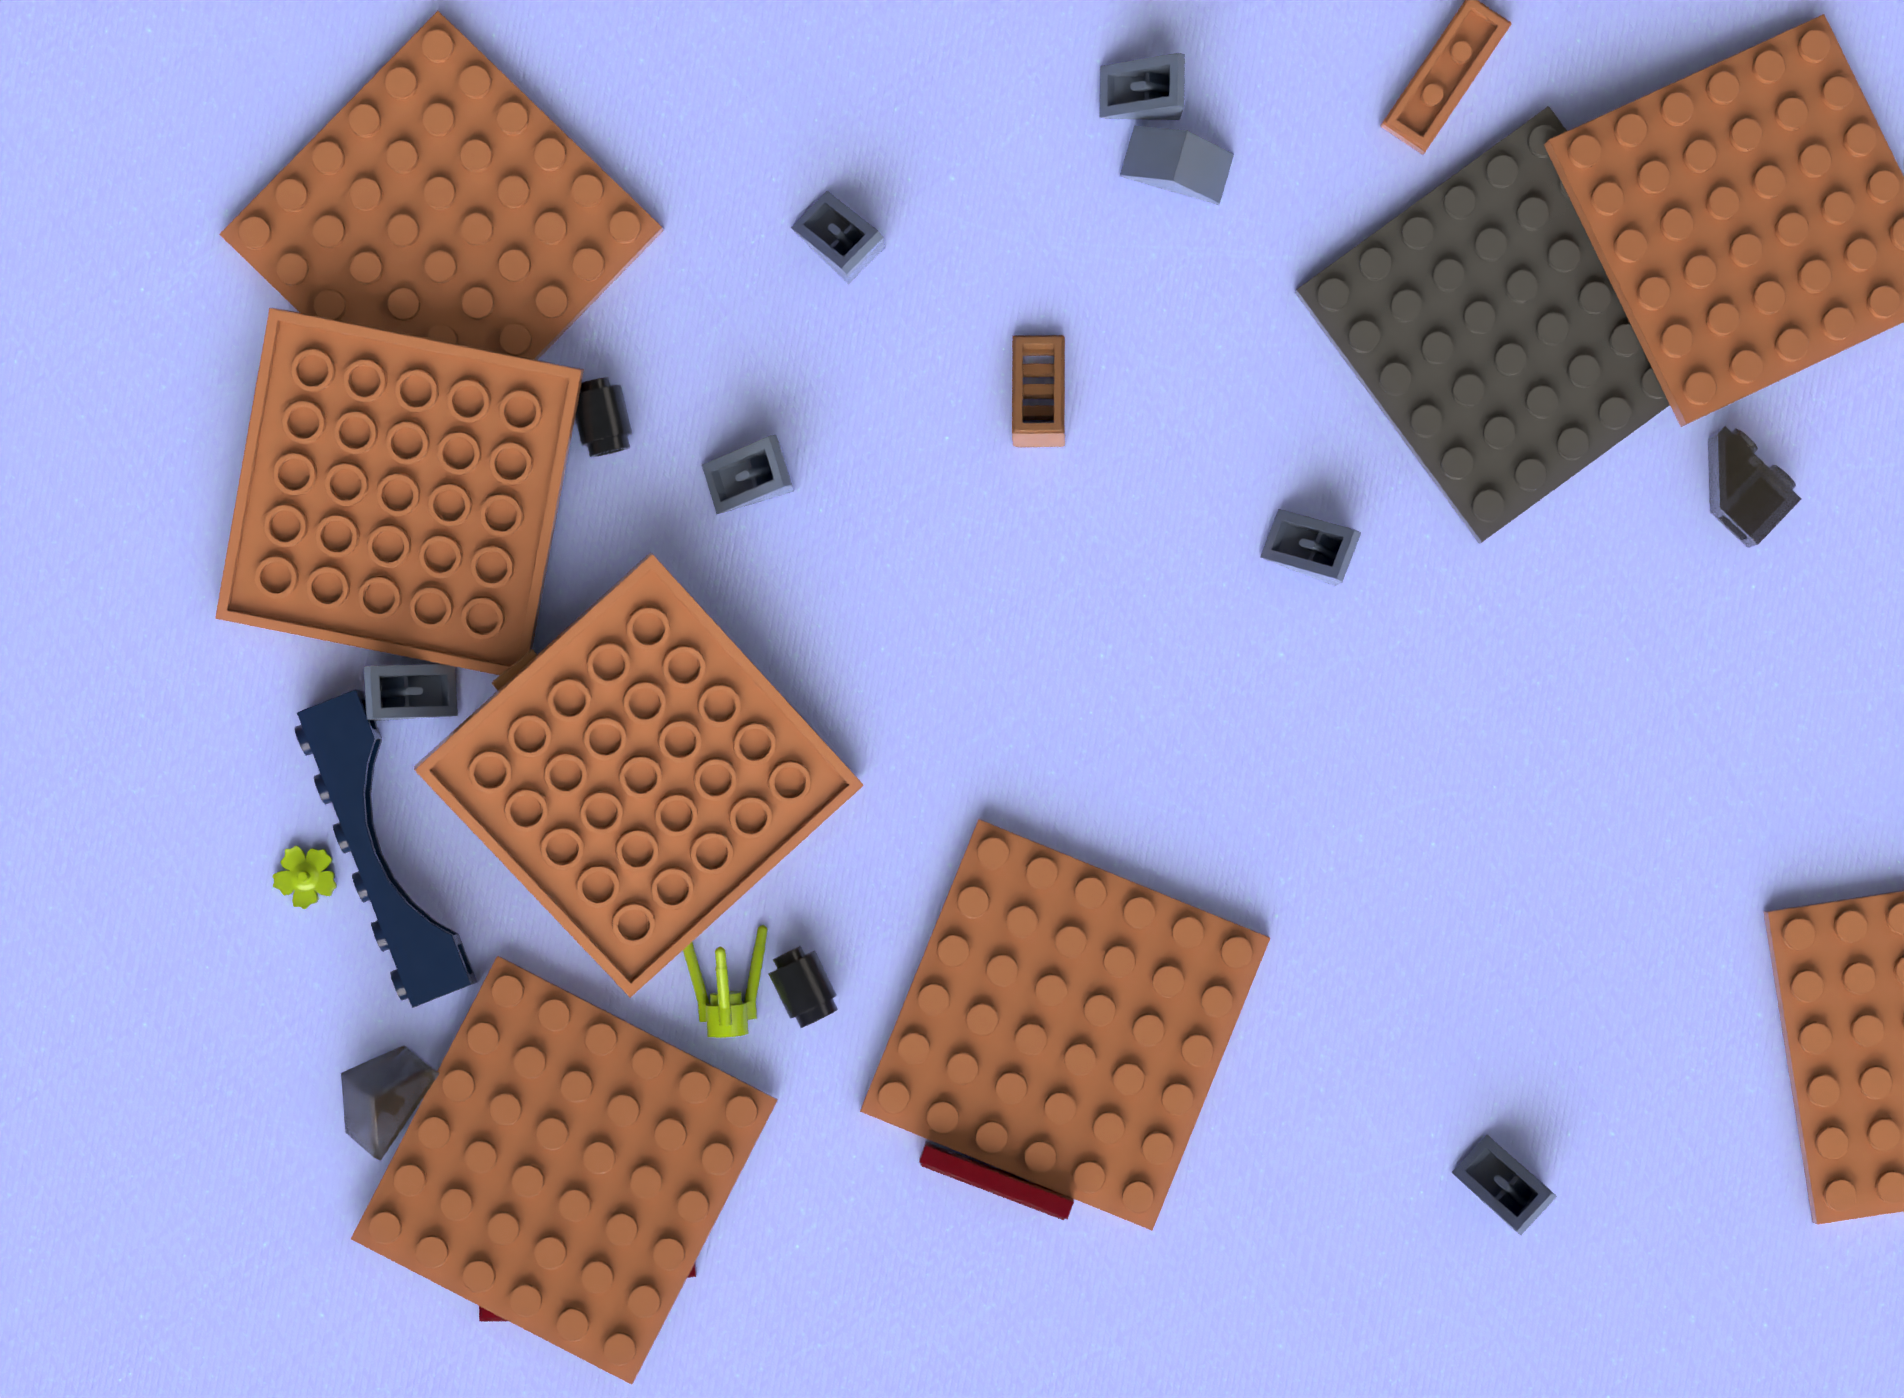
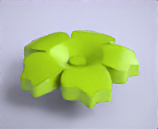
[272,845,337,910]

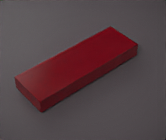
[919,1141,1074,1220]

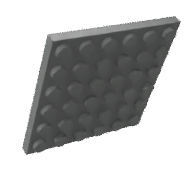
[1294,106,1670,544]

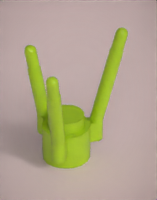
[683,925,768,1038]

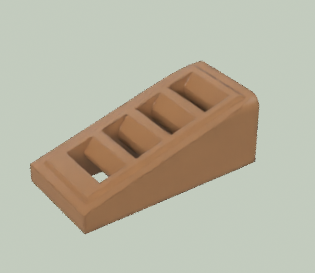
[1012,335,1065,447]

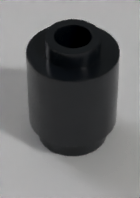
[575,377,633,457]
[768,946,838,1028]

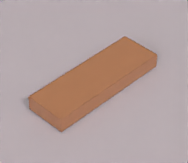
[1380,0,1512,155]

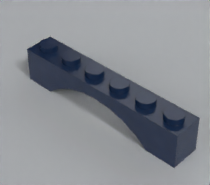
[294,689,477,1008]

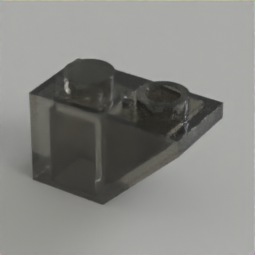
[1708,426,1802,548]

